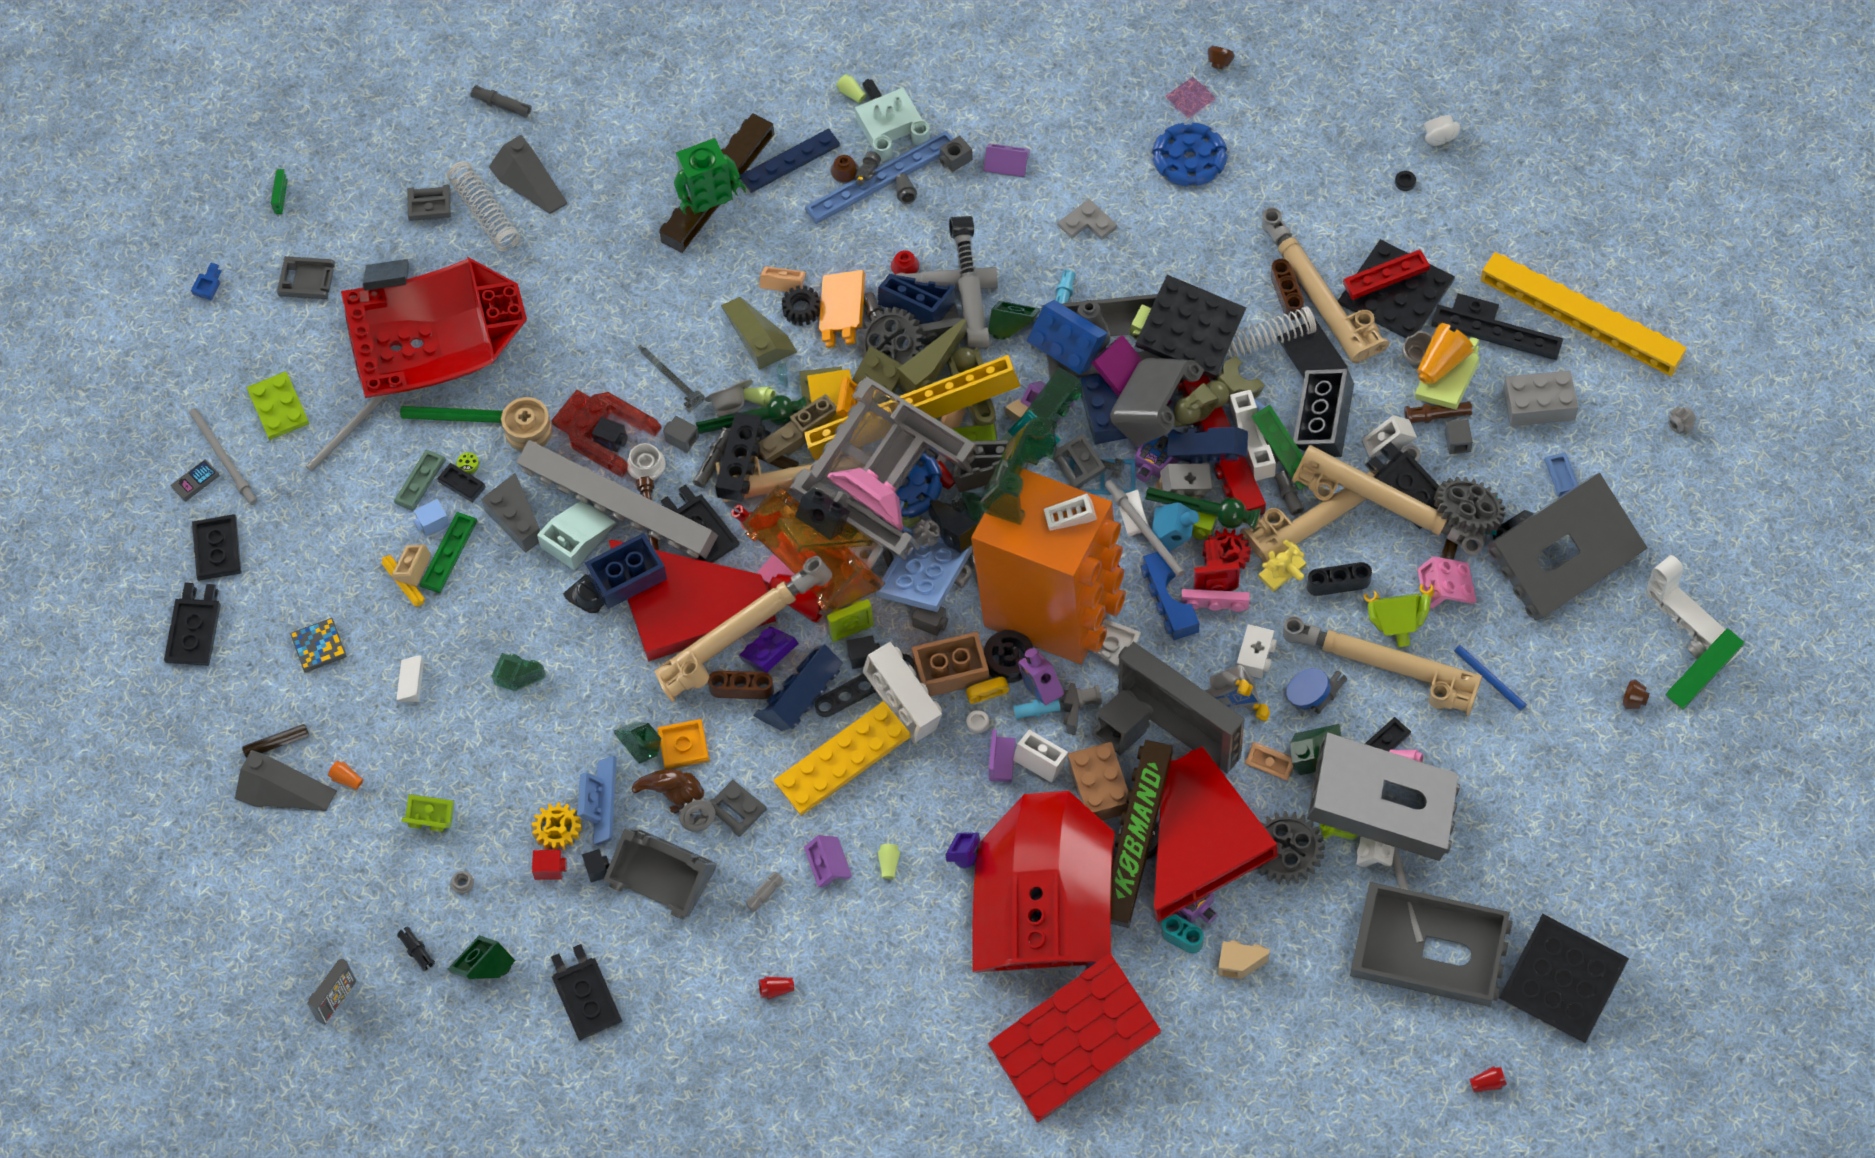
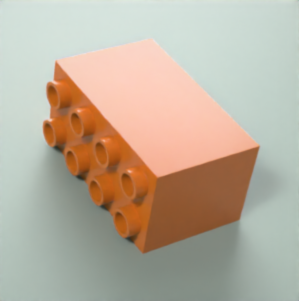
[971,464,1126,665]

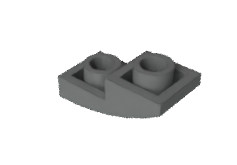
[1061,683,1079,735]

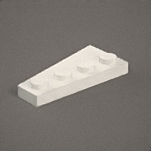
[1092,619,1141,669]

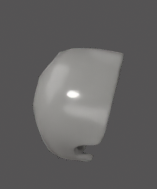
[1402,331,1432,366]

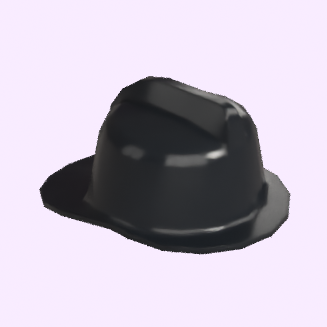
[563,574,604,613]

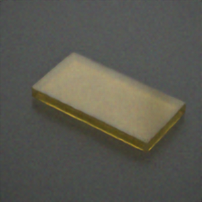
[777,517,874,552]

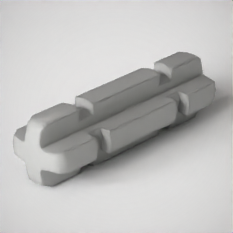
[746,872,783,912]

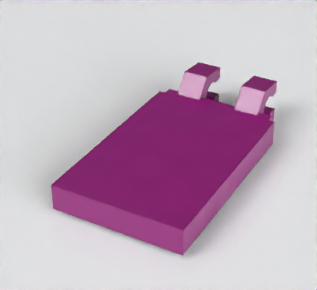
[1091,335,1172,406]

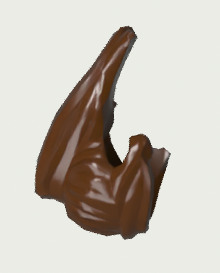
[631,769,704,814]

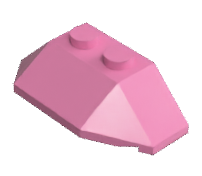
[827,468,903,532]

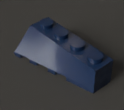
[753,644,843,731]

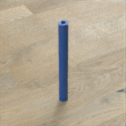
[1454,645,1527,711]

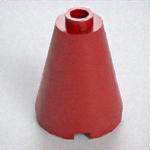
[768,574,833,623]

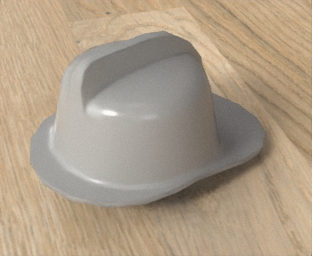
[704,379,753,417]

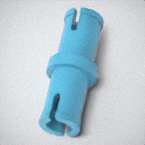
[1056,269,1076,303]
[1013,699,1061,720]

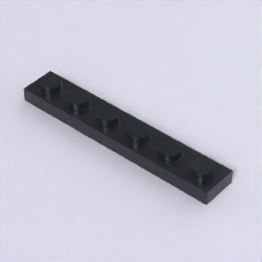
[1431,304,1563,360]

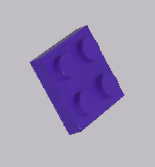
[739,626,799,673]

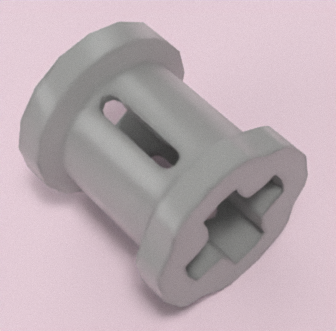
[1076,685,1102,708]

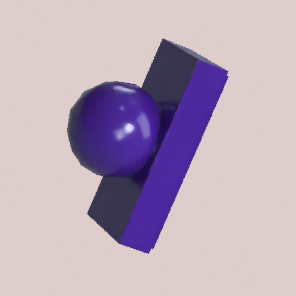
[945,833,980,869]

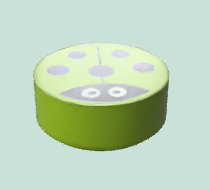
[457,452,479,474]

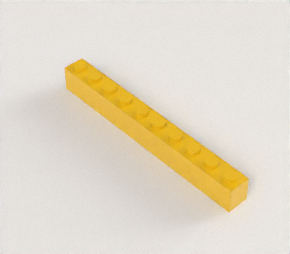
[1480,252,1687,377]
[804,354,1021,460]

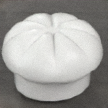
[1423,115,1461,146]
[626,443,666,480]

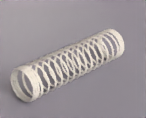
[447,161,520,251]
[1223,306,1316,362]

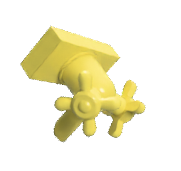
[1258,540,1306,592]

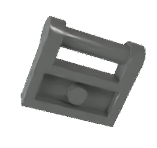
[407,184,451,221]
[1050,433,1107,489]
[710,780,767,837]

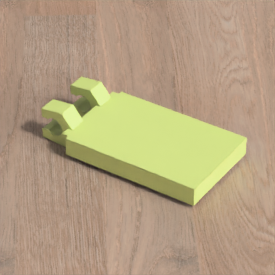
[1415,337,1479,410]

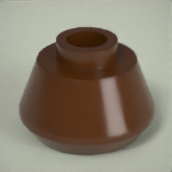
[1208,46,1235,70]
[831,155,859,182]
[1622,679,1650,709]

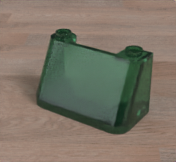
[981,417,1057,525]

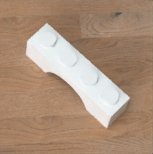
[1229,390,1276,481]

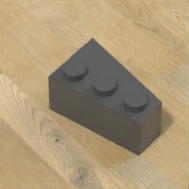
[953,440,1029,493]
[481,473,540,553]

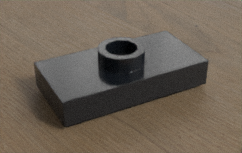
[1453,293,1499,320]
[437,463,486,503]

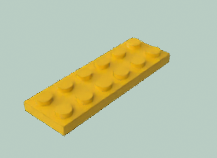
[773,701,911,816]

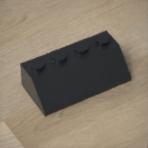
[1293,369,1354,457]

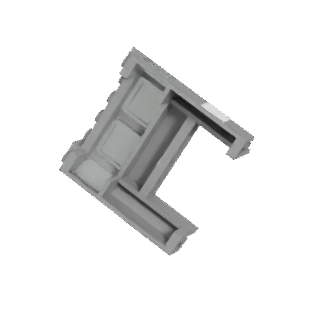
[790,377,979,560]

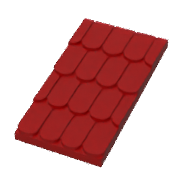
[988,953,1161,1123]

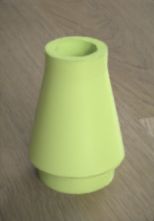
[836,74,867,104]
[744,386,776,407]
[877,844,900,879]

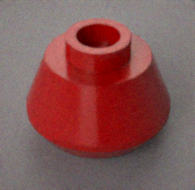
[891,250,920,275]

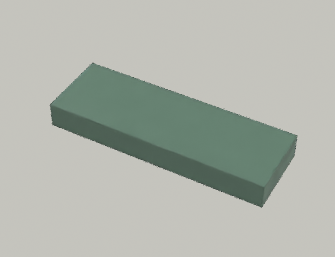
[394,449,446,511]

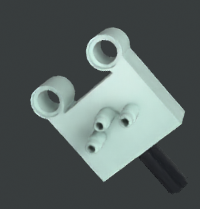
[855,79,930,162]

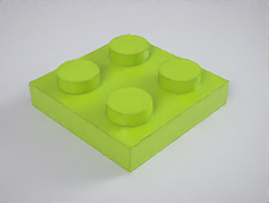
[827,599,874,642]

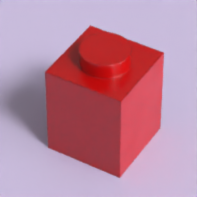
[532,850,567,880]

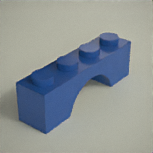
[1140,548,1200,640]

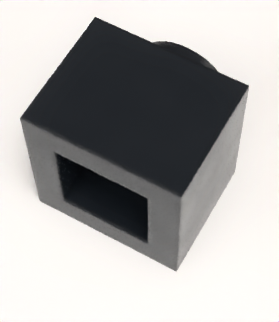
[582,849,609,883]

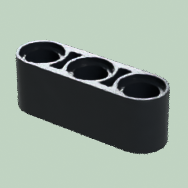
[1307,562,1372,596]

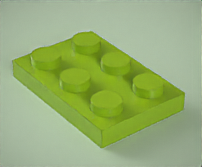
[246,371,309,440]

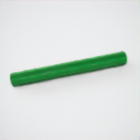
[400,406,503,423]

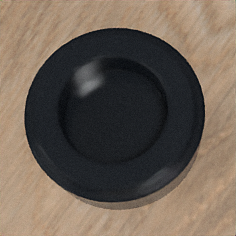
[1395,171,1416,191]

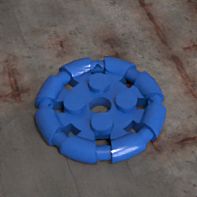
[1152,122,1228,187]
[896,450,942,519]

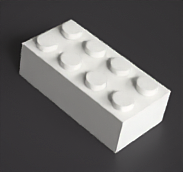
[863,642,942,743]

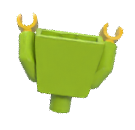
[1364,584,1434,647]

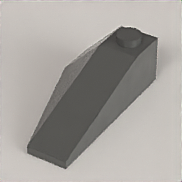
[489,135,567,214]
[235,750,337,811]

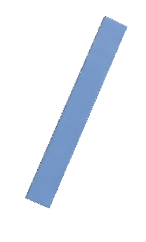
[805,130,953,224]

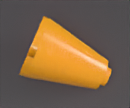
[1417,323,1474,385]

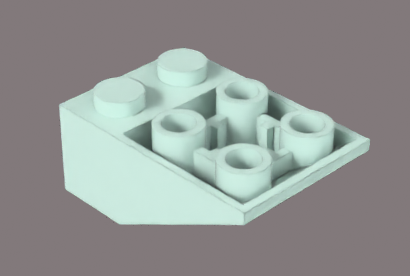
[537,501,616,571]

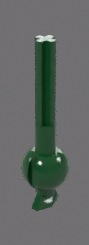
[696,395,807,434]
[1145,487,1261,530]

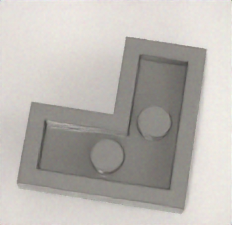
[1058,199,1117,240]

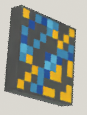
[290,618,347,673]

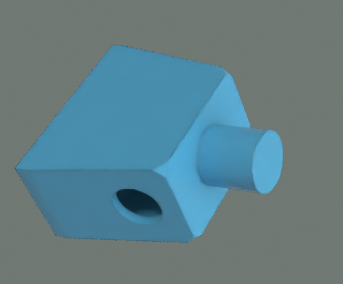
[1150,503,1199,551]

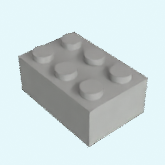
[1503,370,1578,426]

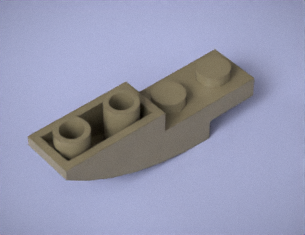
[759,394,837,464]

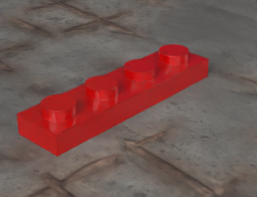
[1343,249,1430,300]

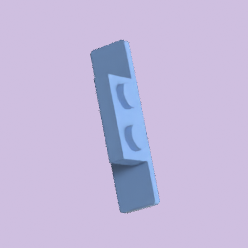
[577,755,617,846]

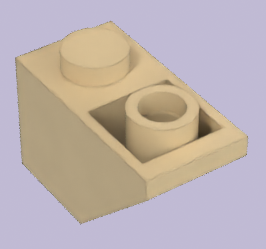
[1218,940,1270,979]

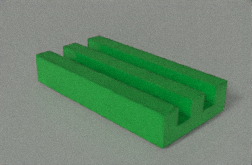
[271,169,288,214]

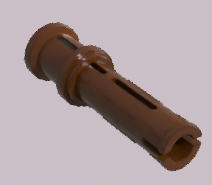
[1404,401,1472,424]

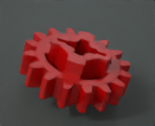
[1202,528,1251,569]

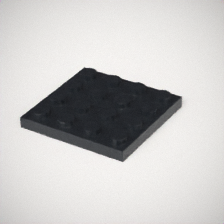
[1338,239,1455,338]
[1135,275,1247,380]
[1499,913,1630,1044]

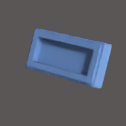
[1544,452,1578,497]

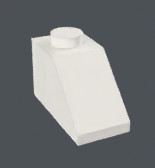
[1362,415,1417,457]

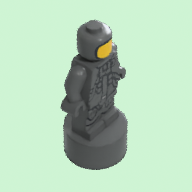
[855,151,881,186]

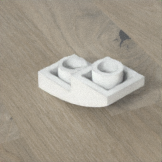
[1119,489,1149,537]

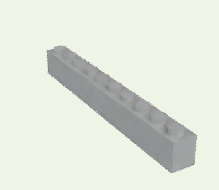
[516,440,718,559]

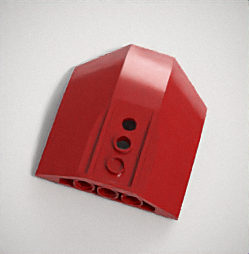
[341,256,527,398]
[972,790,1115,973]

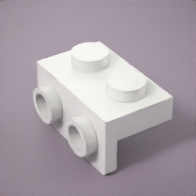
[1356,837,1395,867]

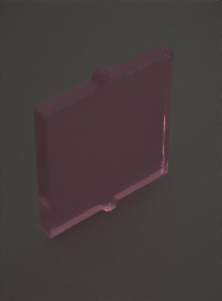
[1166,77,1215,118]

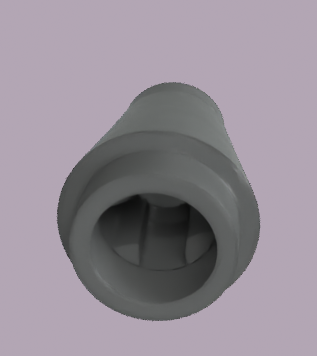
[895,173,917,204]

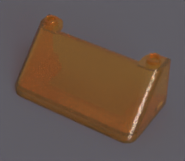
[742,485,886,611]

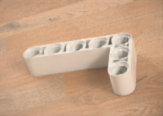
[1646,555,1743,666]

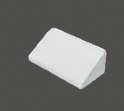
[396,655,424,702]

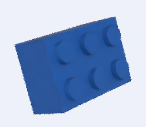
[1027,300,1108,374]

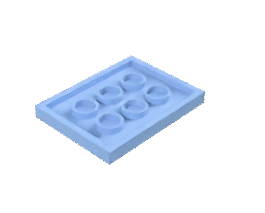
[875,529,973,612]

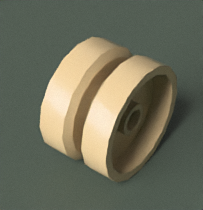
[501,397,553,452]

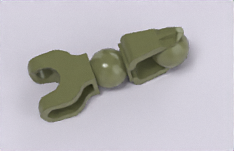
[947,347,998,441]
[1173,356,1265,427]

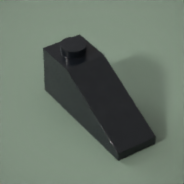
[928,499,978,553]

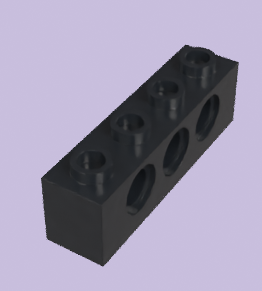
[715,412,765,502]

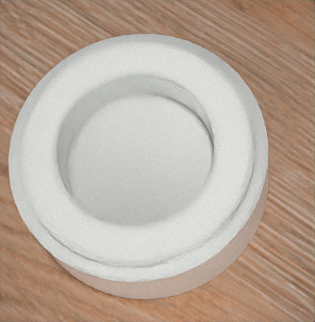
[966,710,989,733]

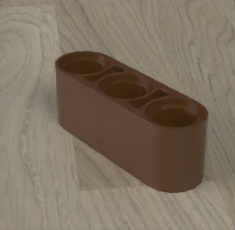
[1271,258,1304,320]
[708,670,774,700]

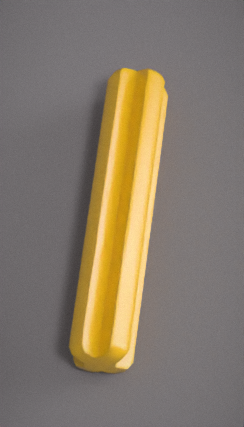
[381,555,425,607]

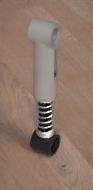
[949,216,989,349]

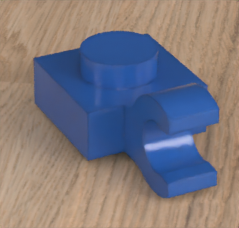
[191,263,222,300]

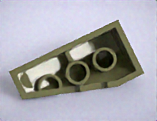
[721,297,797,370]
[898,318,967,394]

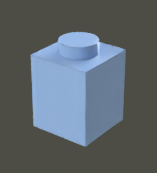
[413,499,450,536]

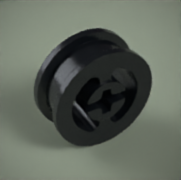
[984,630,1033,683]

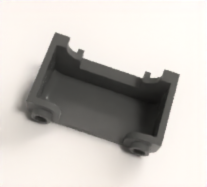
[1110,358,1204,447]
[604,828,717,919]

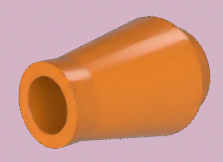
[328,760,364,790]

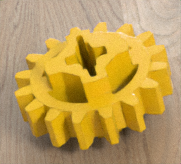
[531,802,582,851]

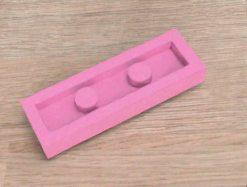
[1181,589,1250,612]

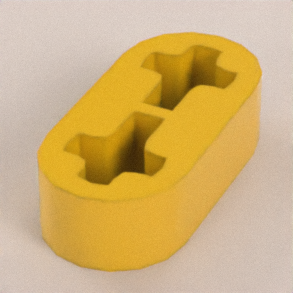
[966,677,1010,704]

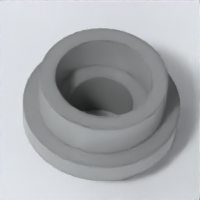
[1687,640,1707,659]
[451,871,474,894]

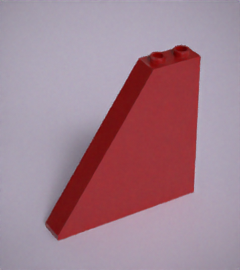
[609,540,779,662]
[1154,746,1278,922]

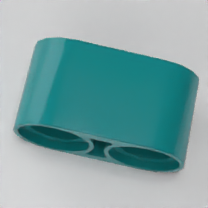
[1162,915,1204,954]

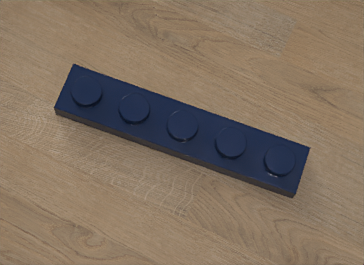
[740,128,840,193]

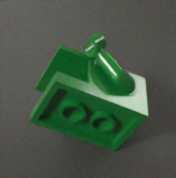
[674,138,746,215]

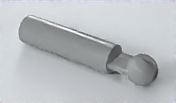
[896,267,998,291]

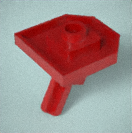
[1194,539,1240,591]

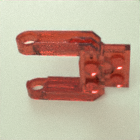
[551,390,662,477]

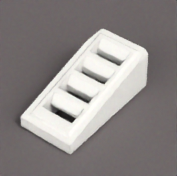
[1044,494,1097,531]

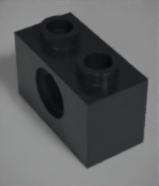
[795,488,850,540]

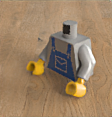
[1204,664,1270,721]

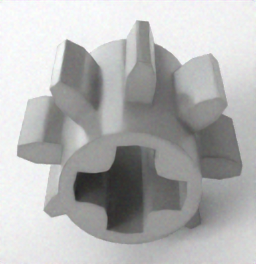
[1668,406,1696,434]
[912,519,941,547]

